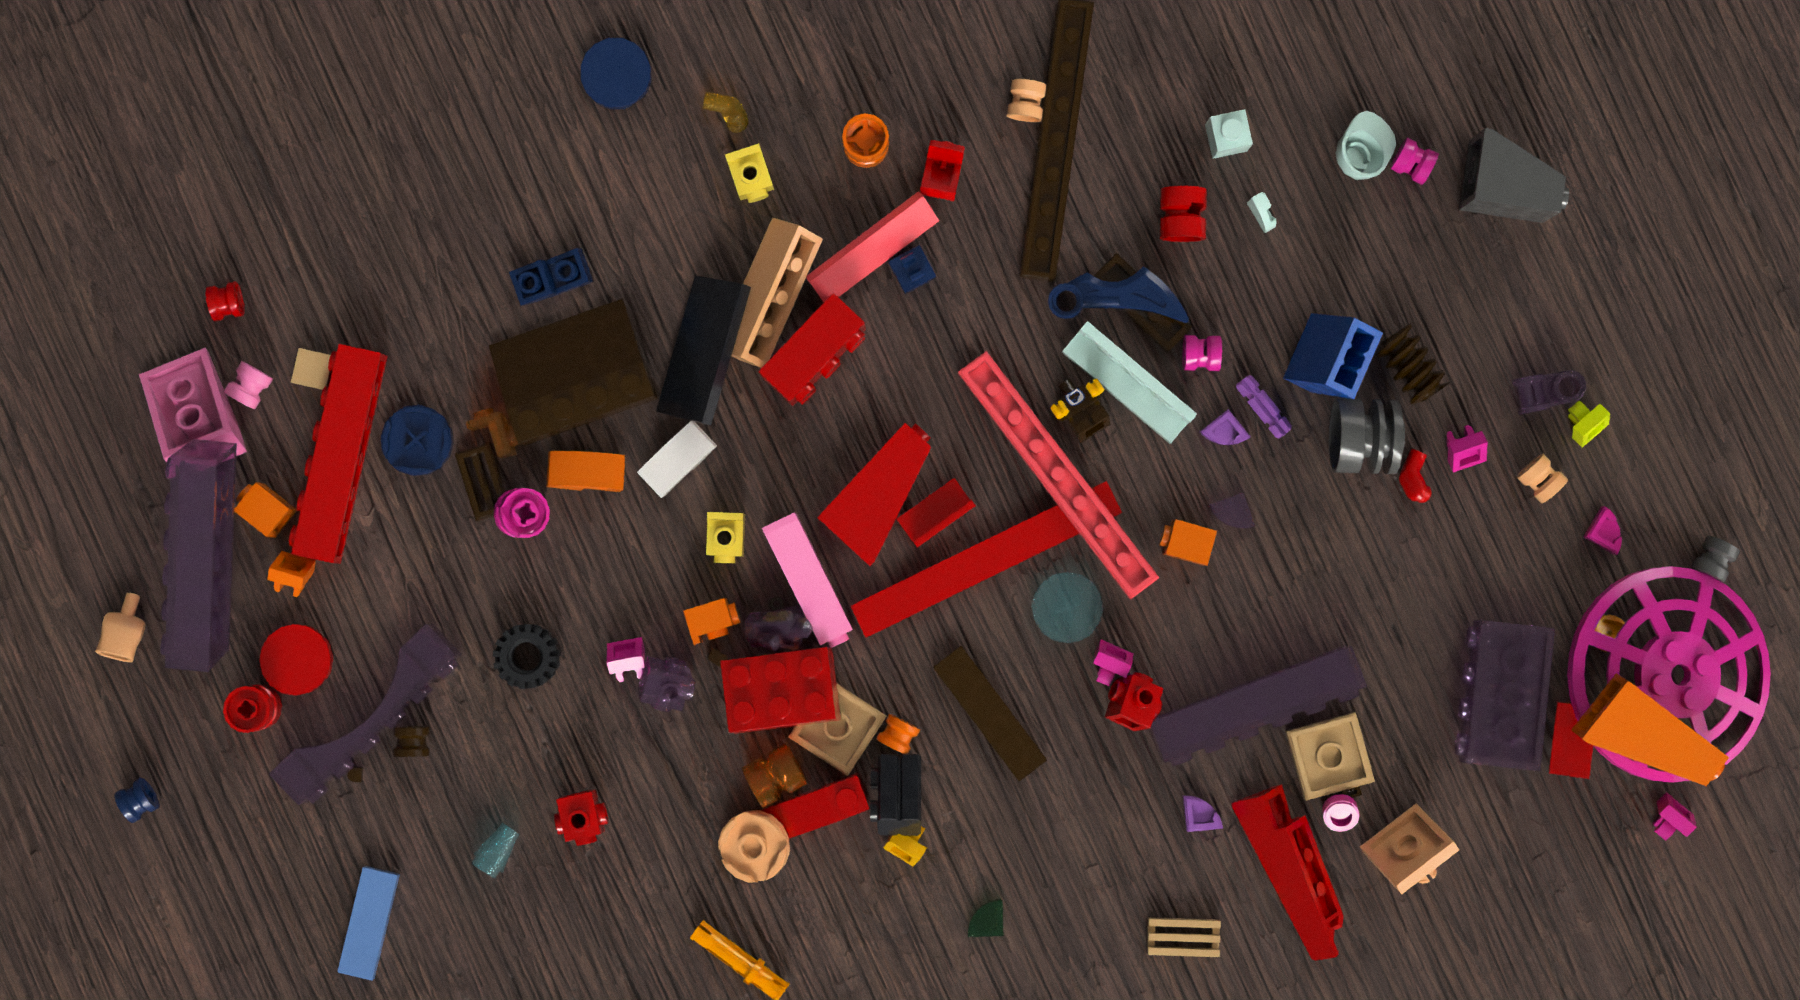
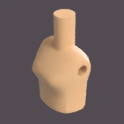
[95,593,146,662]

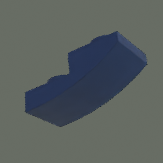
[509,248,593,306]

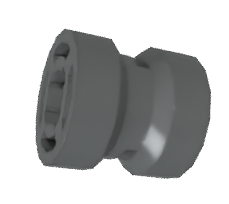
[1691,536,1740,583]

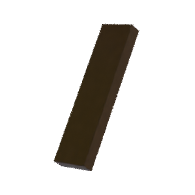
[933,646,1047,782]

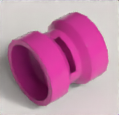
[1390,137,1439,185]
[1182,335,1222,371]

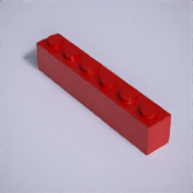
[289,344,388,564]

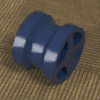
[114,778,160,823]

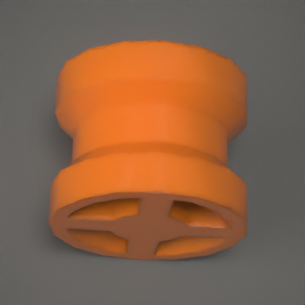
[876,713,920,754]

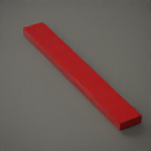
[850,481,1122,638]

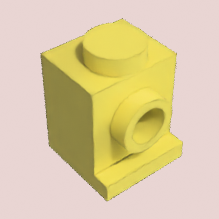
[725,143,774,203]
[706,512,745,563]

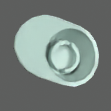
[1335,111,1396,180]

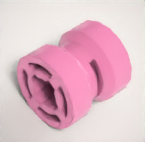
[223,361,273,409]

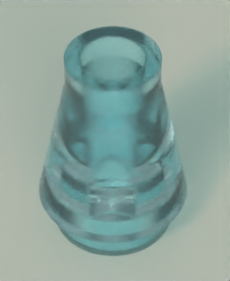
[471,823,520,879]

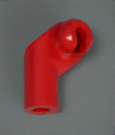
[1399,449,1432,503]

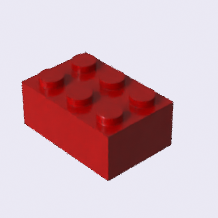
[758,293,866,406]
[720,647,841,734]

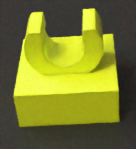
[1568,401,1610,448]

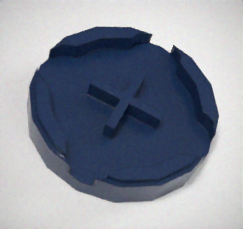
[581,38,651,109]
[381,405,454,476]

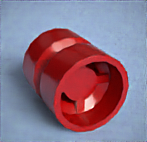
[1160,186,1207,242]
[223,684,282,733]

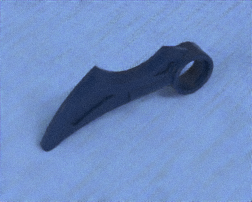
[1048,266,1189,323]

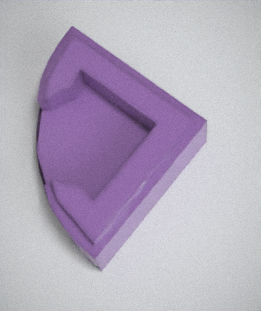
[1200,409,1250,445]
[1182,795,1223,832]

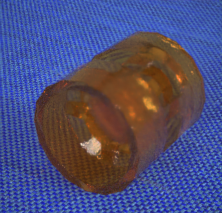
[742,743,808,808]

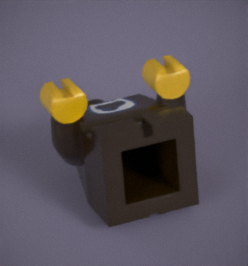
[1050,378,1111,443]

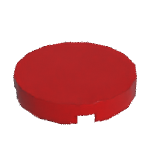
[259,624,333,696]

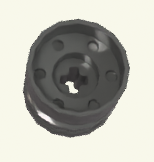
[1329,398,1405,475]

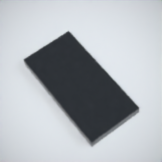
[656,275,751,426]

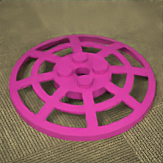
[1567,566,1771,783]

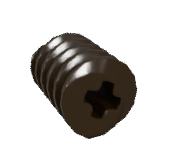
[1377,323,1451,405]

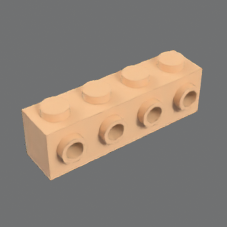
[731,217,823,368]

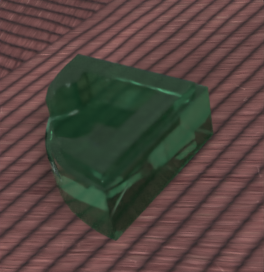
[967,899,1004,937]

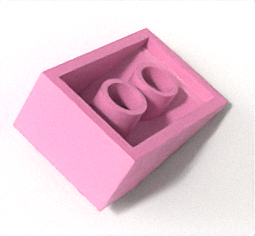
[139,347,247,479]

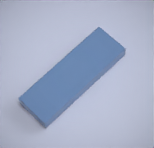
[337,866,400,981]

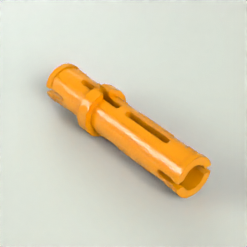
[690,919,790,1000]

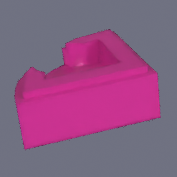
[1583,506,1622,555]

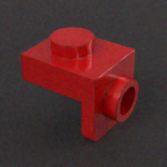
[920,140,965,201]

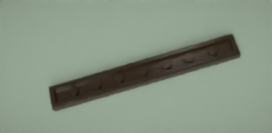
[1020,0,1094,283]

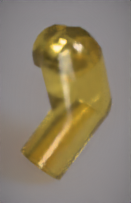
[703,92,748,133]

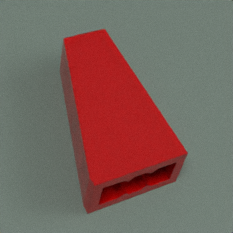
[817,423,931,567]

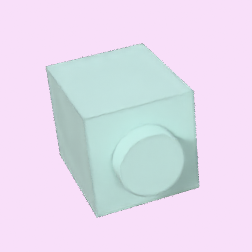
[1205,109,1253,159]

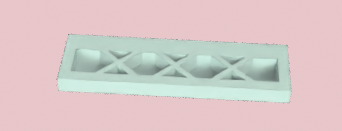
[1062,321,1197,444]

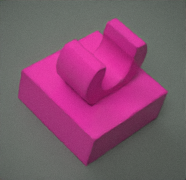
[1446,425,1488,473]
[606,637,645,682]
[1093,639,1134,686]
[1653,792,1697,841]

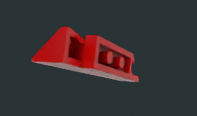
[1232,784,1344,961]

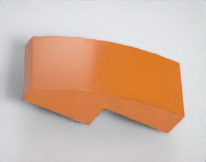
[546,451,625,492]

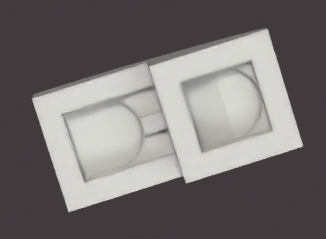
[637,421,717,498]

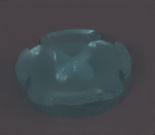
[1031,572,1103,643]

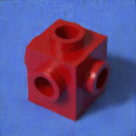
[1105,672,1164,731]
[554,789,609,846]

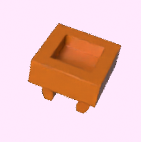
[267,551,316,597]

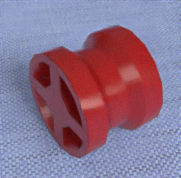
[205,281,245,321]

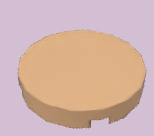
[718,810,790,883]

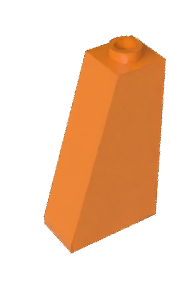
[1571,673,1729,786]

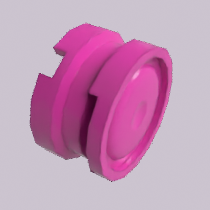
[494,488,550,538]

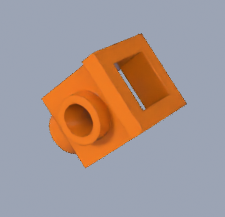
[683,598,741,645]

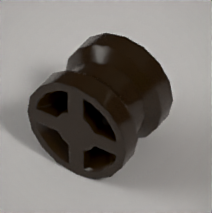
[393,726,430,757]

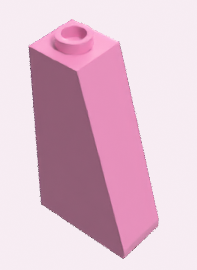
[762,512,853,648]

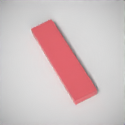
[806,191,939,303]

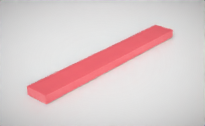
[958,351,1159,600]

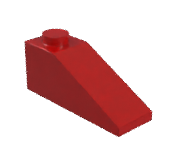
[760,772,870,838]

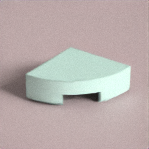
[1247,192,1276,233]

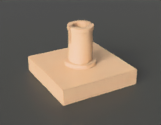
[1360,803,1459,894]

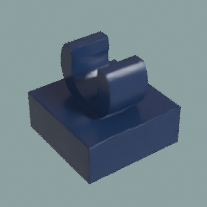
[888,245,936,294]

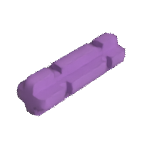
[1236,375,1292,438]

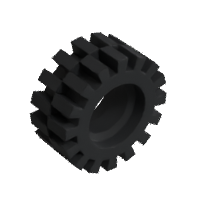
[493,624,561,689]

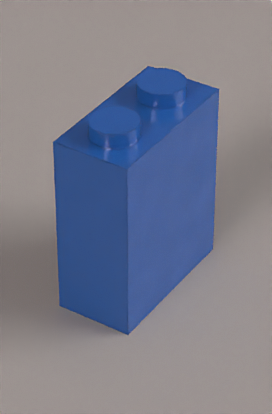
[1283,313,1383,399]

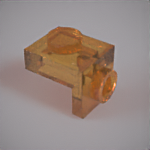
[465,408,519,459]

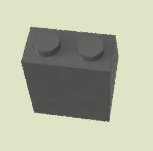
[1459,128,1569,223]

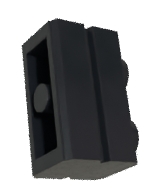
[870,754,921,836]

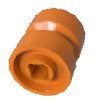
[842,113,889,168]

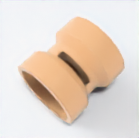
[1007,79,1046,122]
[1517,453,1568,504]

